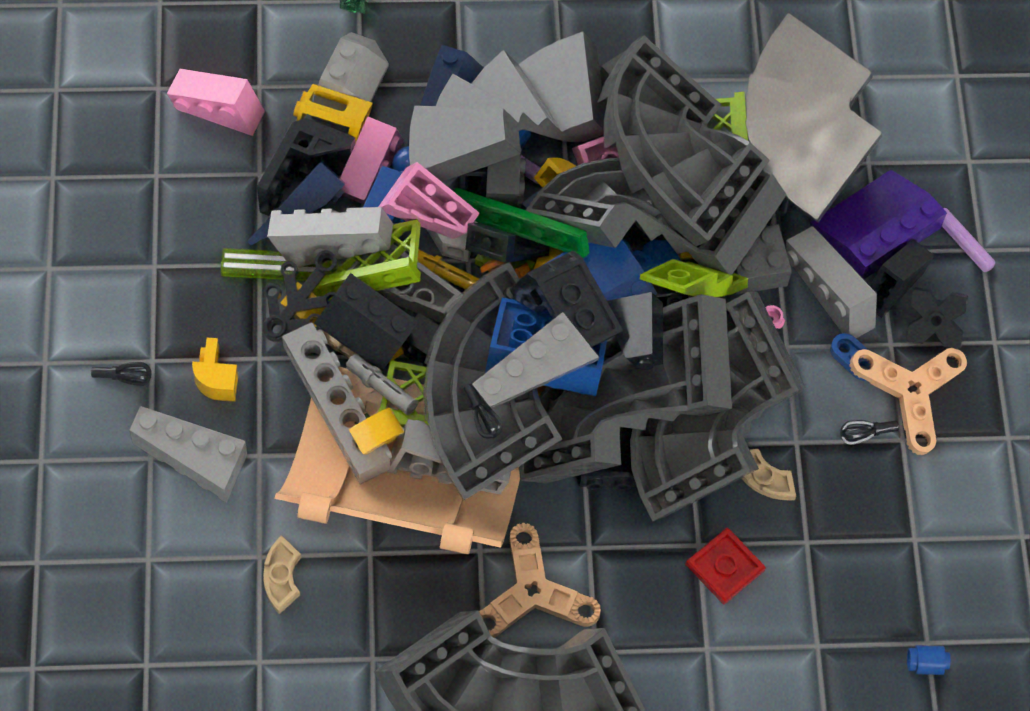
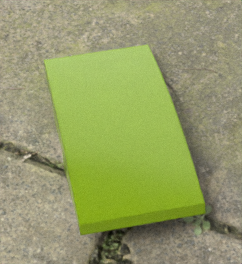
[640,259,748,297]

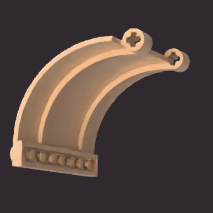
[275,367,520,555]

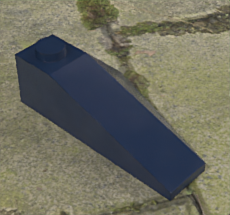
[408,45,484,146]
[248,160,345,245]

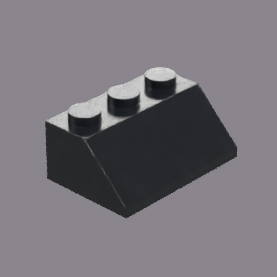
[314,273,418,372]

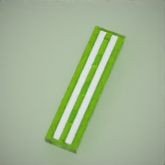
[220,248,329,281]

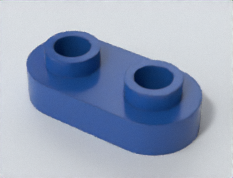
[830,333,871,381]

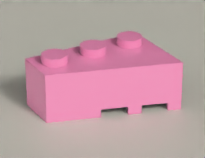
[167,69,265,136]
[340,117,403,204]
[378,162,480,239]

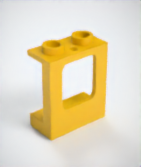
[293,84,372,144]

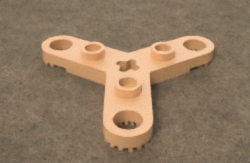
[849,348,967,456]
[479,523,601,638]

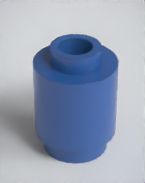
[907,645,951,675]

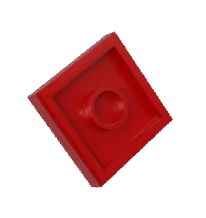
[685,527,766,605]

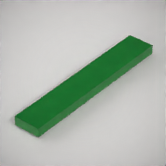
[453,188,590,258]

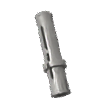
[346,354,418,415]

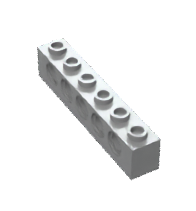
[282,322,392,484]

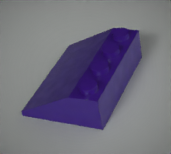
[810,170,947,280]

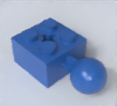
[363,146,410,244]

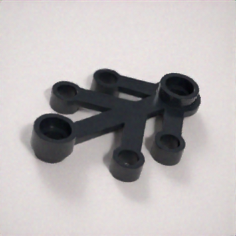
[263,250,338,342]

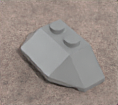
[310,32,389,125]

